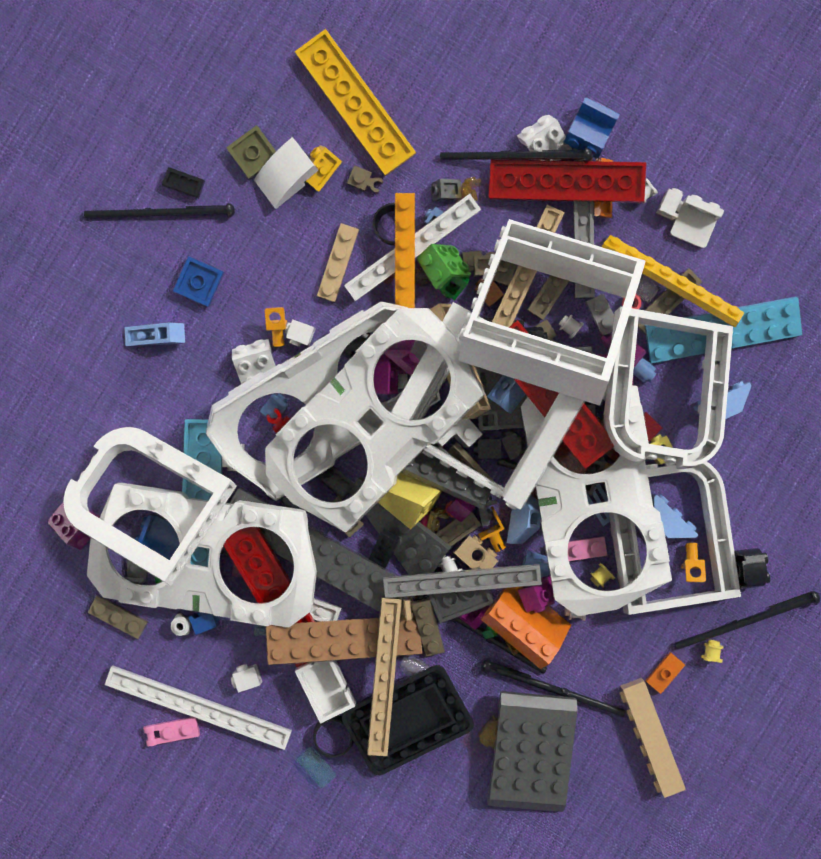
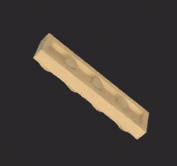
[317,223,359,302]

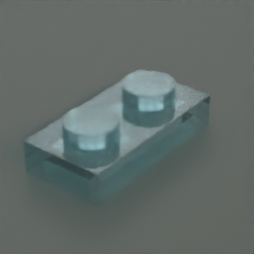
[297,746,336,789]

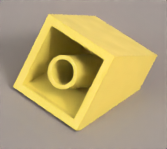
[378,472,442,530]

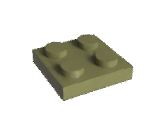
[226,125,276,180]

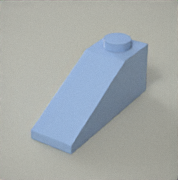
[125,323,185,346]

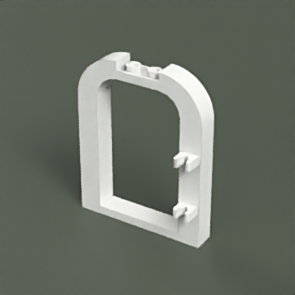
[603,306,733,469]
[64,427,236,586]
[607,461,741,615]

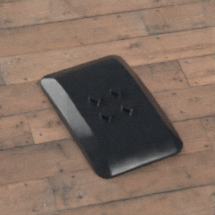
[342,665,474,776]

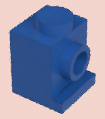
[188,612,221,635]

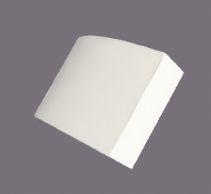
[254,137,318,209]

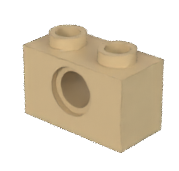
[454,534,498,569]

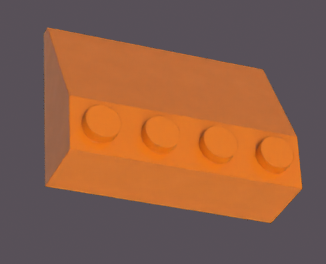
[481,586,571,669]

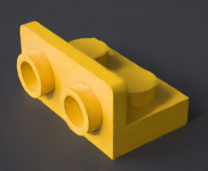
[305,145,342,192]

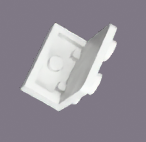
[517,115,572,161]
[670,195,724,248]
[232,339,276,384]

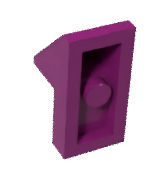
[384,340,420,376]

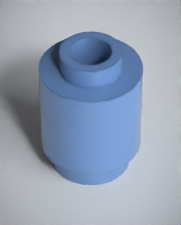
[633,358,657,383]

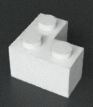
[437,418,482,447]

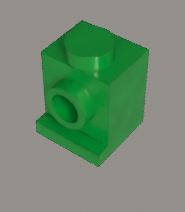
[439,276,470,301]

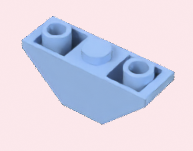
[693,381,751,419]
[507,491,541,544]
[651,494,698,538]

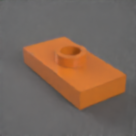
[645,652,685,694]

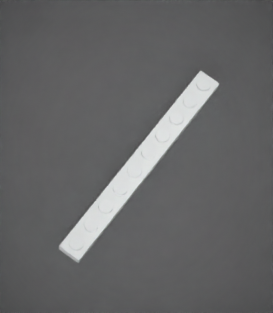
[105,666,292,750]

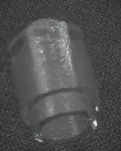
[400,655,429,676]

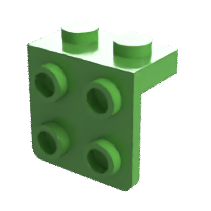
[416,244,471,289]

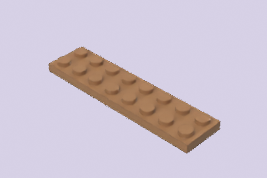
[265,616,422,665]

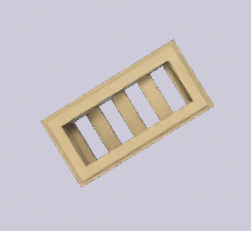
[398,596,414,621]

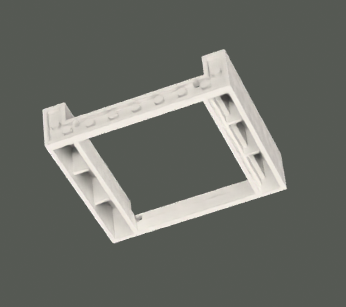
[457,219,646,406]
[391,302,585,510]

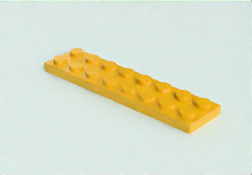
[295,29,416,177]

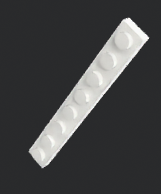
[344,194,481,301]

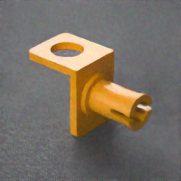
[265,307,287,347]
[478,506,506,552]
[681,543,706,582]

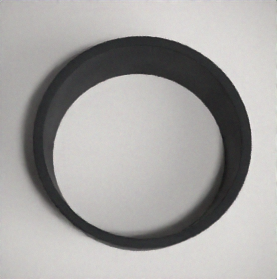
[373,203,395,246]
[313,715,354,758]

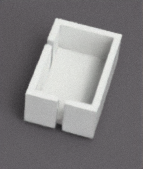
[295,661,356,723]

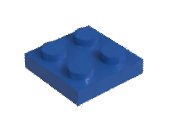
[173,256,224,307]

